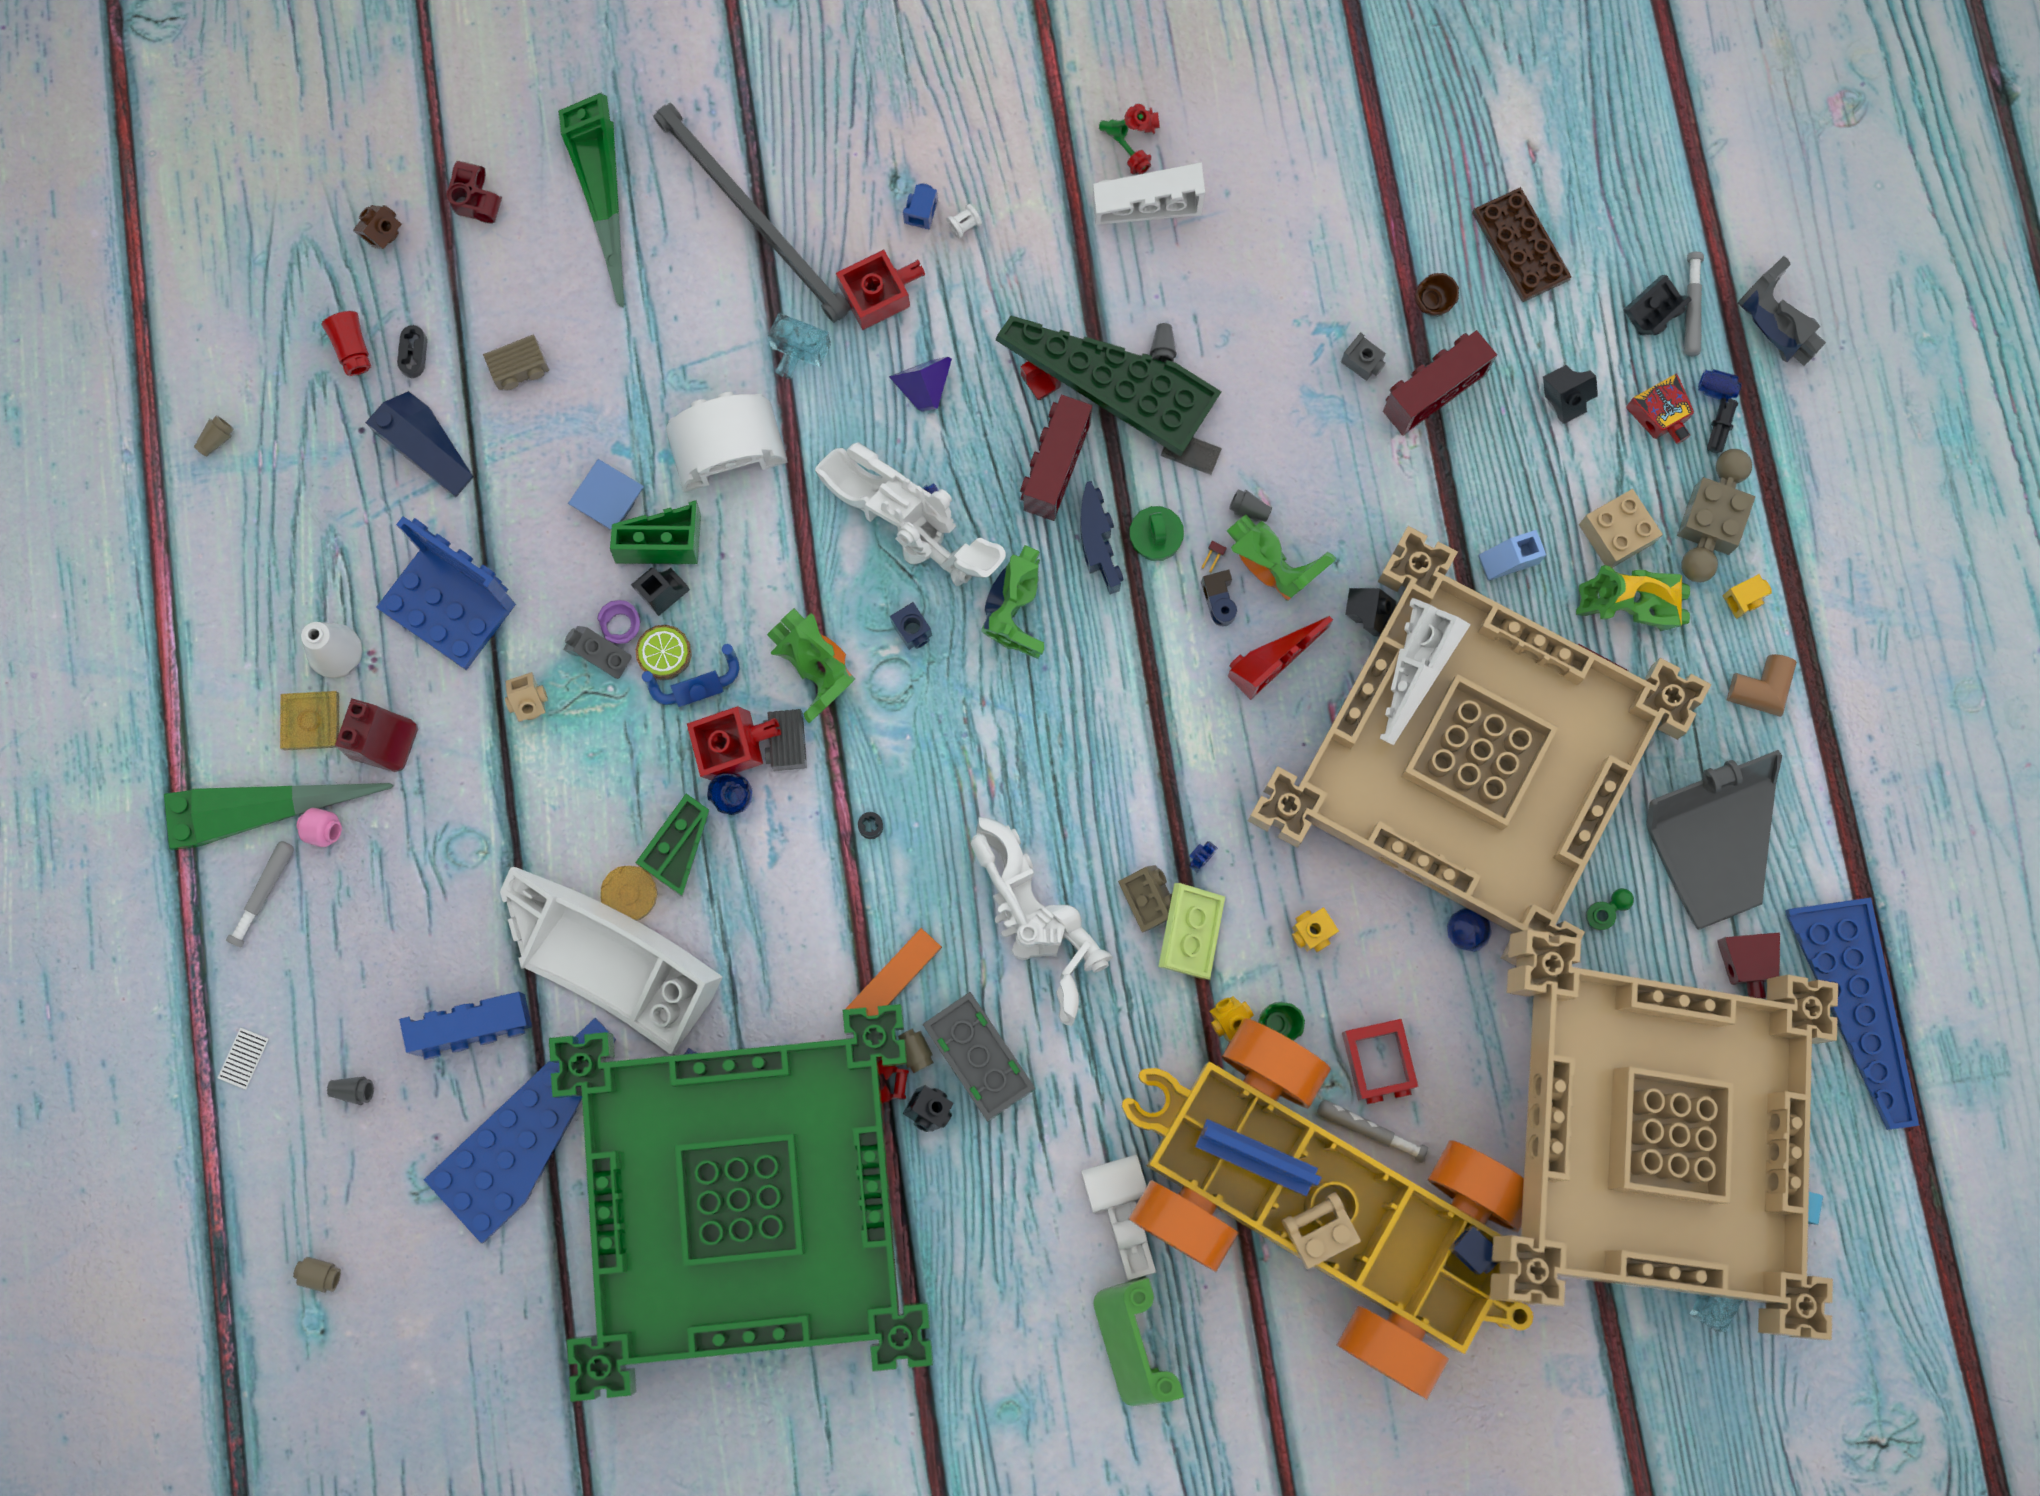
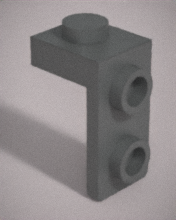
[563,626,632,679]

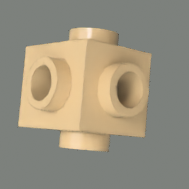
[505,672,548,722]

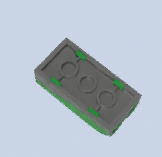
[922,992,1035,1122]

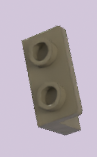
[1118,865,1172,932]

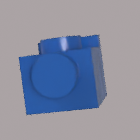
[903,183,938,230]

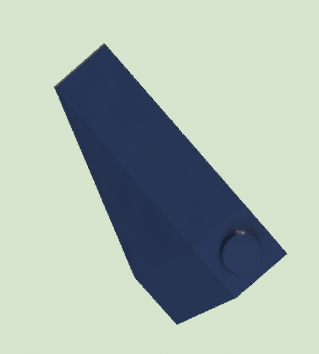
[365,391,474,497]

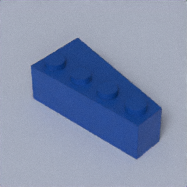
[399,992,532,1060]

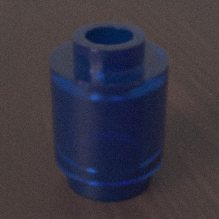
[1698,369,1742,402]

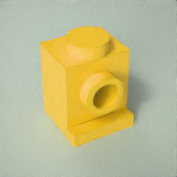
[1722,574,1772,619]

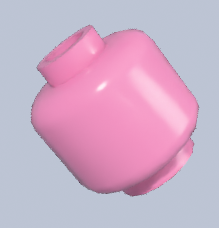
[297,808,342,847]

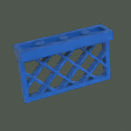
[1195,1119,1321,1196]

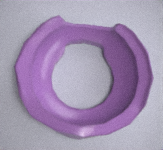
[597,600,641,644]

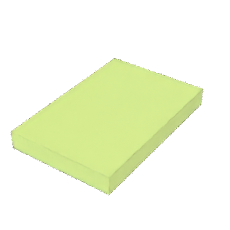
[1158,883,1225,980]

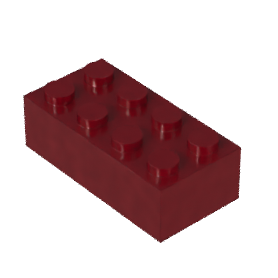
[1383,330,1497,436]
[1020,394,1092,521]

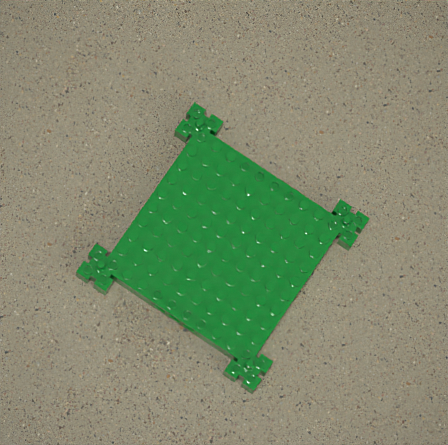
[549,1004,933,1402]

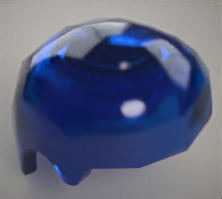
[707,772,752,815]
[1447,908,1492,952]

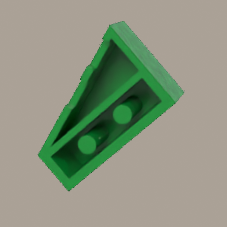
[610,500,701,564]
[635,793,709,897]

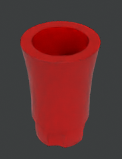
[321,311,371,376]

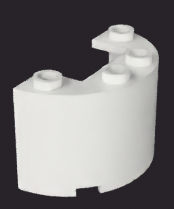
[666,392,788,492]

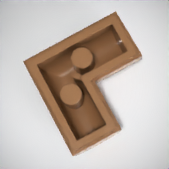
[1727,654,1797,717]

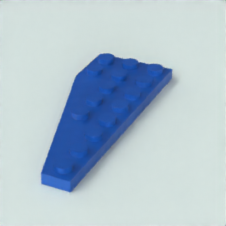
[424,1018,616,1243]

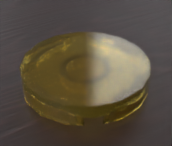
[600,866,658,921]

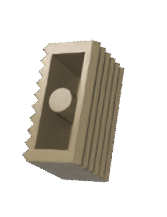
[483,334,549,390]

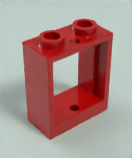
[1342,1019,1418,1104]

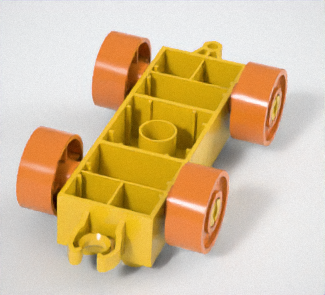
[1121,1018,1534,1400]

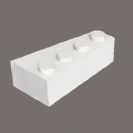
[1093,162,1205,225]

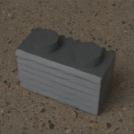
[763,709,807,771]

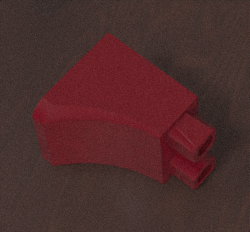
[335,698,418,772]

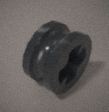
[858,812,883,839]

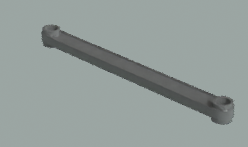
[653,103,851,323]

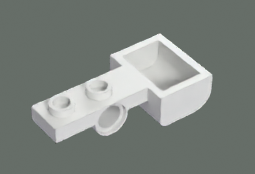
[1081,1154,1156,1281]

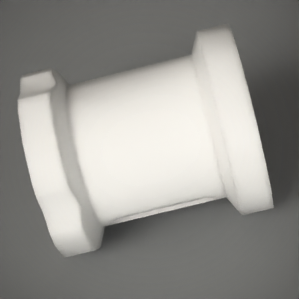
[946,204,982,239]

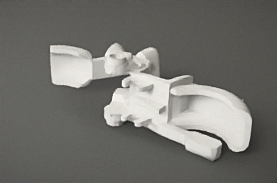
[815,442,1006,587]
[970,817,1113,1026]

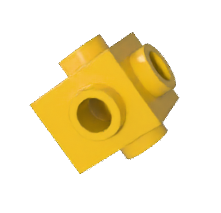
[1291,907,1339,953]
[1210,996,1254,1043]

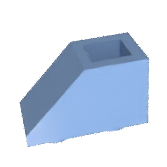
[1478,530,1546,581]

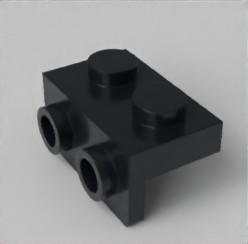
[1623,274,1692,335]

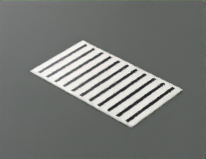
[218,1027,269,1090]

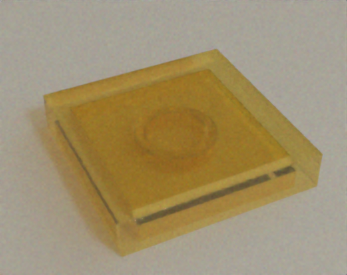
[280,691,339,750]

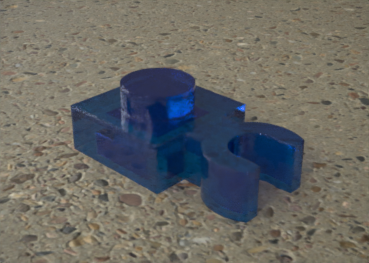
[1189,841,1218,873]

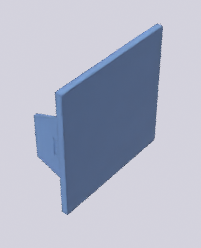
[568,459,644,530]

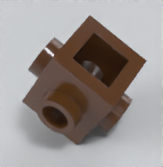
[353,205,402,249]

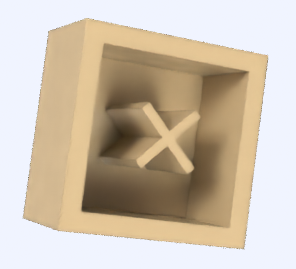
[1579,489,1663,568]

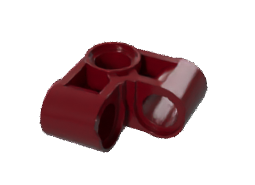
[446,161,502,223]

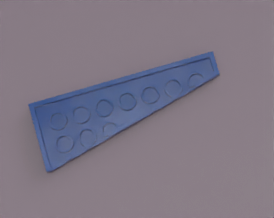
[1785,898,1919,1130]

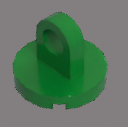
[1129,506,1184,561]

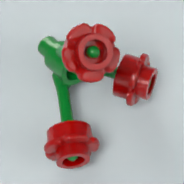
[1099,104,1160,175]

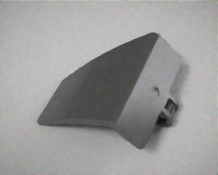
[1646,750,1782,929]

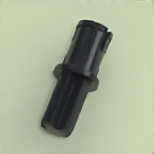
[1707,398,1738,453]

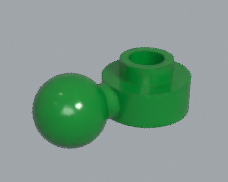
[1586,888,1634,930]

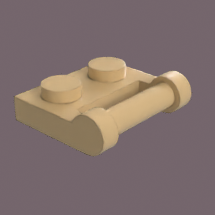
[1282,1192,1361,1270]

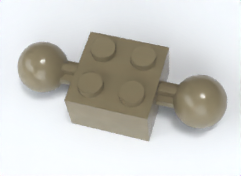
[1677,449,1756,583]

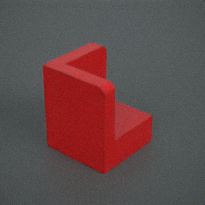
[1020,361,1061,400]

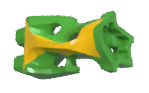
[1576,565,1690,631]

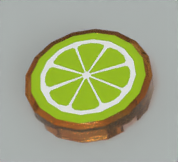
[635,625,692,680]

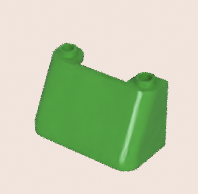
[1093,1276,1184,1406]

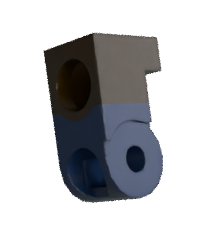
[1201,569,1237,627]

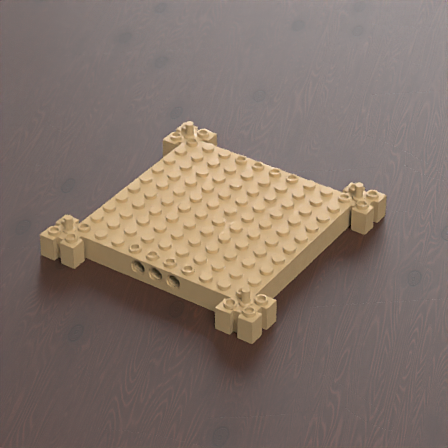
[1248,526,1711,966]
[1490,929,1838,1340]

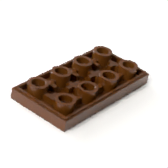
[1472,187,1572,303]

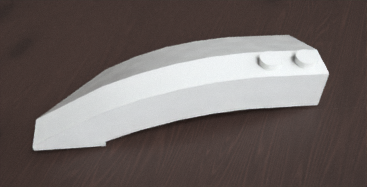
[500,867,723,1055]

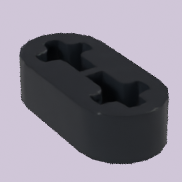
[397,325,427,378]

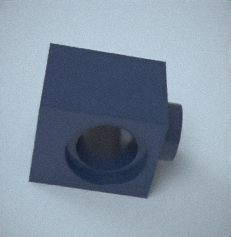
[890,602,932,650]
[1448,1226,1498,1275]

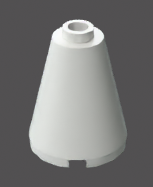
[301,622,363,678]

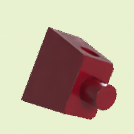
[1717,932,1780,999]

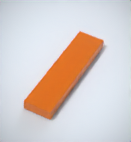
[846,928,942,1016]

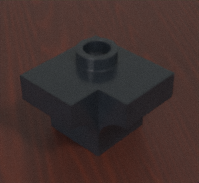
[1543,365,1598,424]
[631,567,690,616]
[1345,588,1396,637]

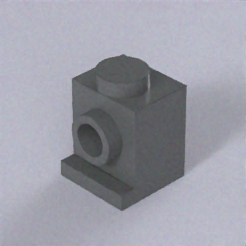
[1341,332,1386,381]

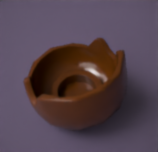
[1415,273,1459,317]

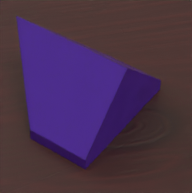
[889,357,952,411]

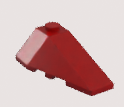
[1228,616,1333,700]

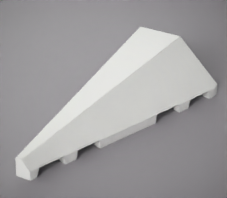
[1380,598,1471,745]

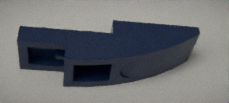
[1080,481,1124,595]

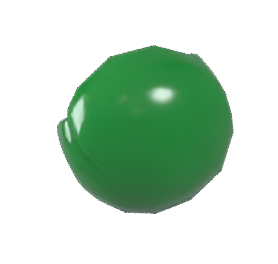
[1258,1001,1305,1041]

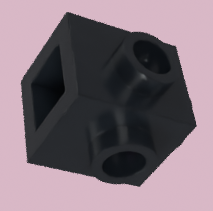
[903,1085,954,1132]

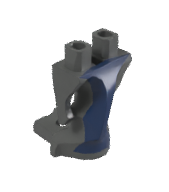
[1738,256,1826,366]

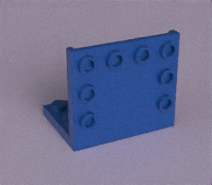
[376,516,516,671]

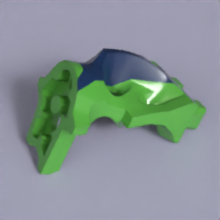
[981,545,1044,659]

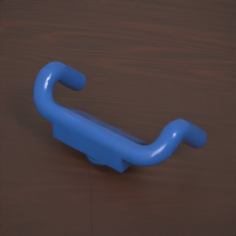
[642,644,740,707]

